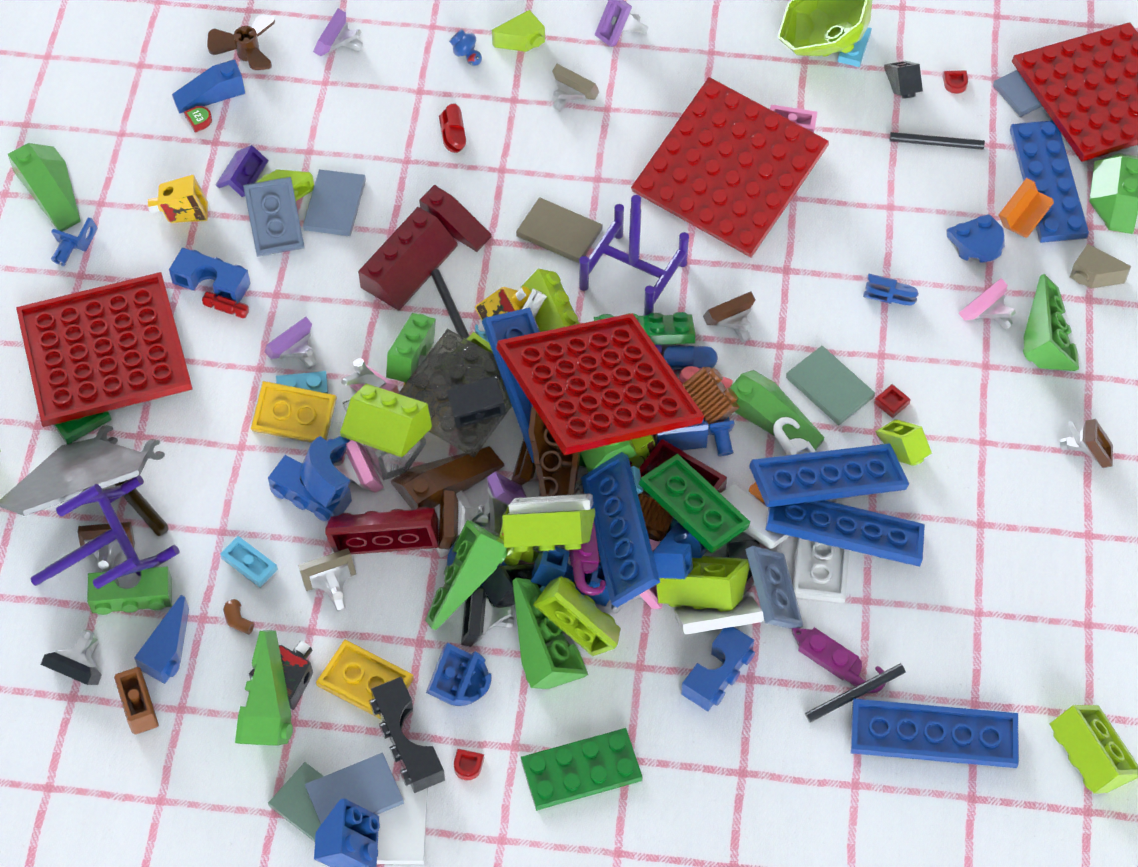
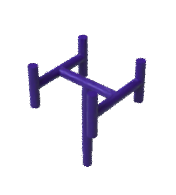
[579,195,689,315]
[31,475,180,589]

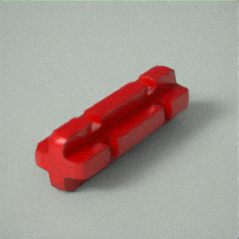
[202,292,249,318]

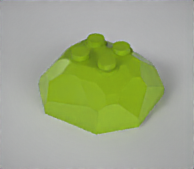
[778,0,872,57]

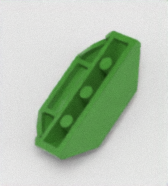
[1089,153,1138,234]

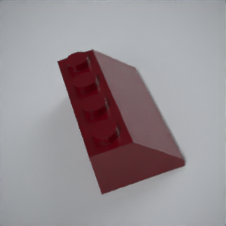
[358,207,458,311]
[325,507,439,555]

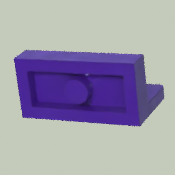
[216,145,269,197]

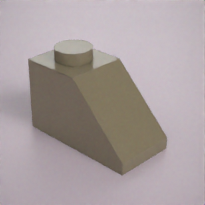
[1070,244,1131,289]

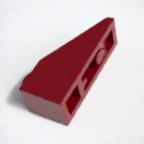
[419,185,492,252]

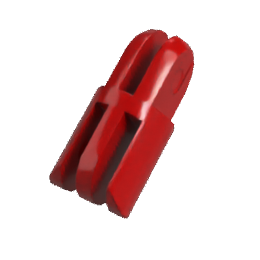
[439,104,466,153]

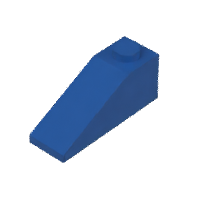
[172,59,245,114]
[134,595,189,684]

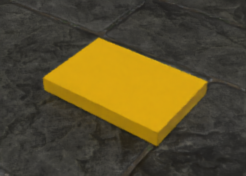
[251,381,337,443]
[316,639,414,719]

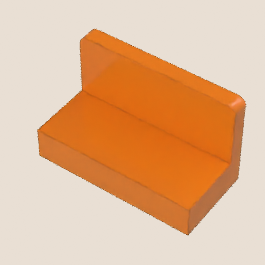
[998,178,1054,238]

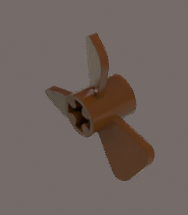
[207,15,275,70]

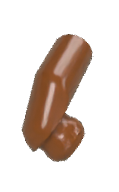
[223,599,255,635]

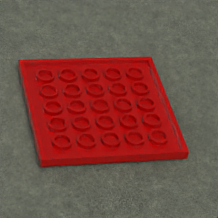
[1012,22,1138,162]
[631,77,829,258]
[16,272,193,427]
[496,313,704,455]

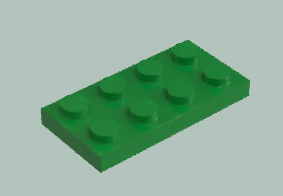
[594,312,696,345]
[639,454,751,553]
[521,728,643,811]

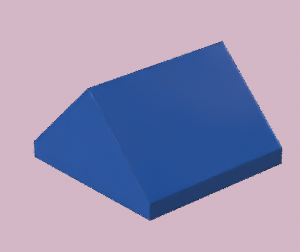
[653,418,709,451]

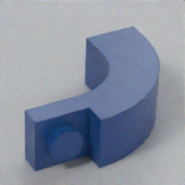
[300,436,350,507]

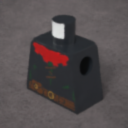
[249,641,313,710]

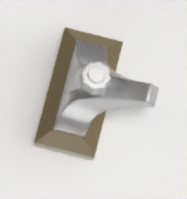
[552,64,599,112]
[298,548,356,611]

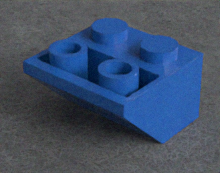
[314,798,380,867]

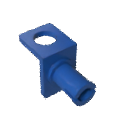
[51,217,98,266]
[704,417,735,457]

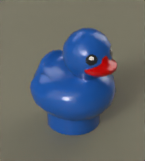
[449,29,482,66]

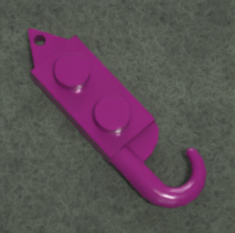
[569,522,605,596]
[792,627,886,693]

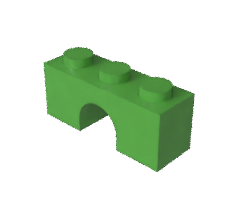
[386,313,436,384]
[87,566,172,615]

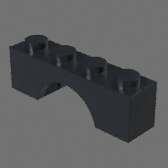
[369,677,445,793]

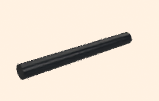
[890,132,985,150]
[430,269,469,343]
[805,663,906,723]

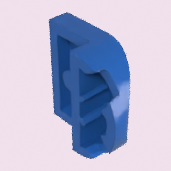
[946,214,1005,263]
[426,643,492,706]

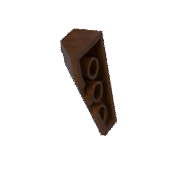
[529,407,581,497]
[391,446,505,510]

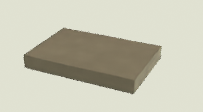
[516,197,603,263]

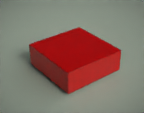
[874,384,911,418]

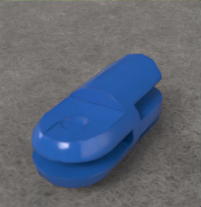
[863,273,919,306]
[664,345,718,370]

